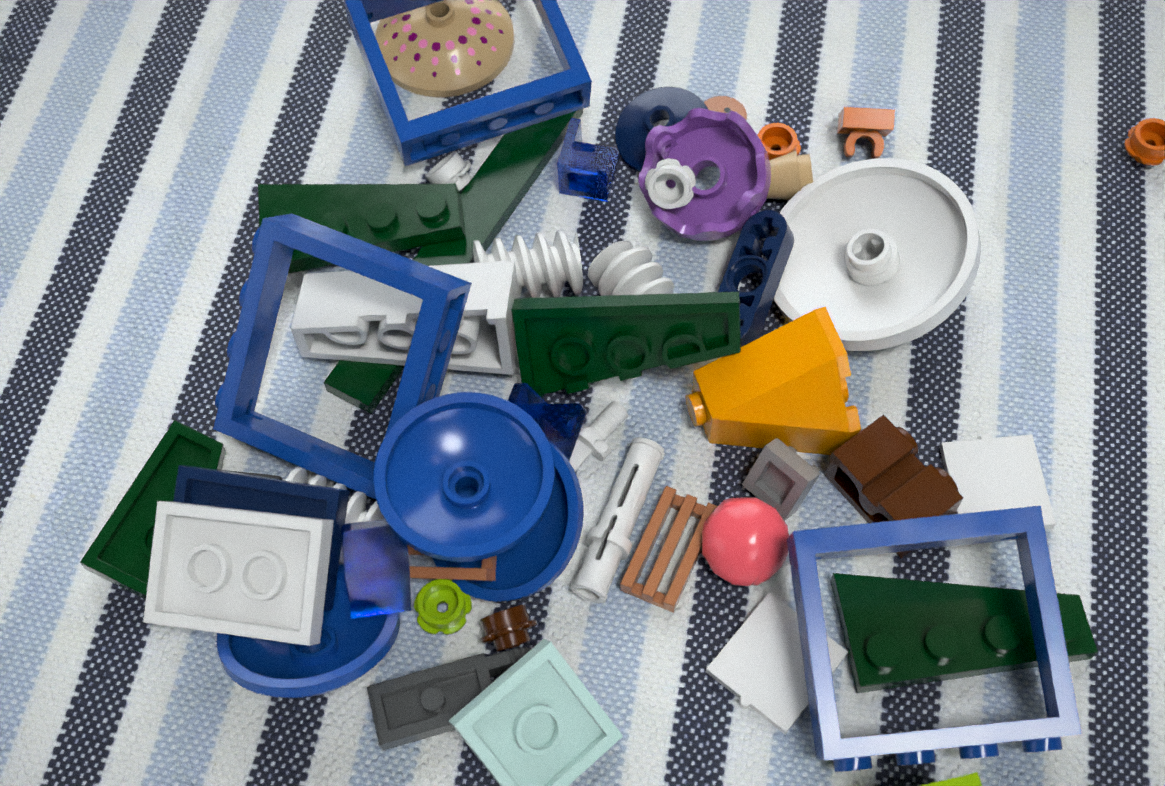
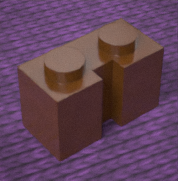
[825,414,964,559]

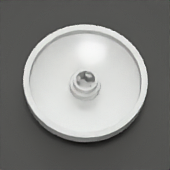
[764,158,981,351]

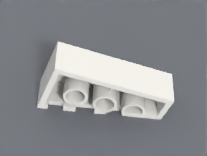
[291,260,519,375]

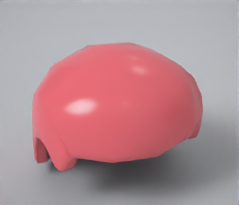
[702,497,789,586]

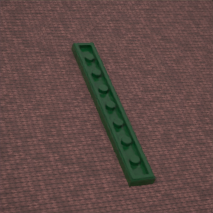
[323,109,583,414]

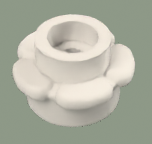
[426,151,472,191]
[645,158,696,209]

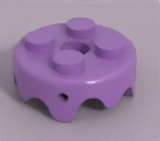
[638,108,771,241]

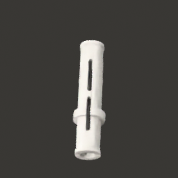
[571,437,665,603]

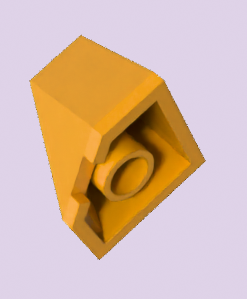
[685,307,861,455]

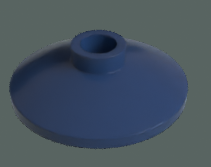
[615,87,708,173]

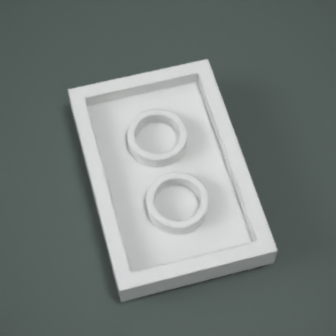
[143,501,334,646]

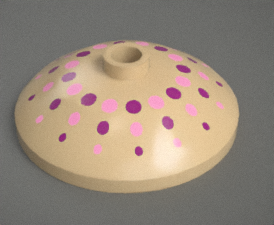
[375,0,515,97]

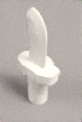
[564,401,628,472]

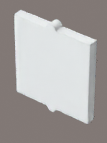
[939,433,1056,529]
[706,592,848,735]

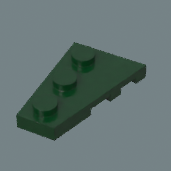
[80,420,226,600]

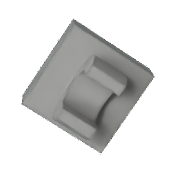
[742,438,820,521]

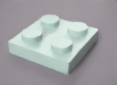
[449,639,623,786]

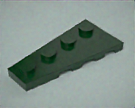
[258,184,465,274]
[511,292,741,404]
[830,573,1098,693]

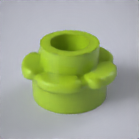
[414,579,472,635]

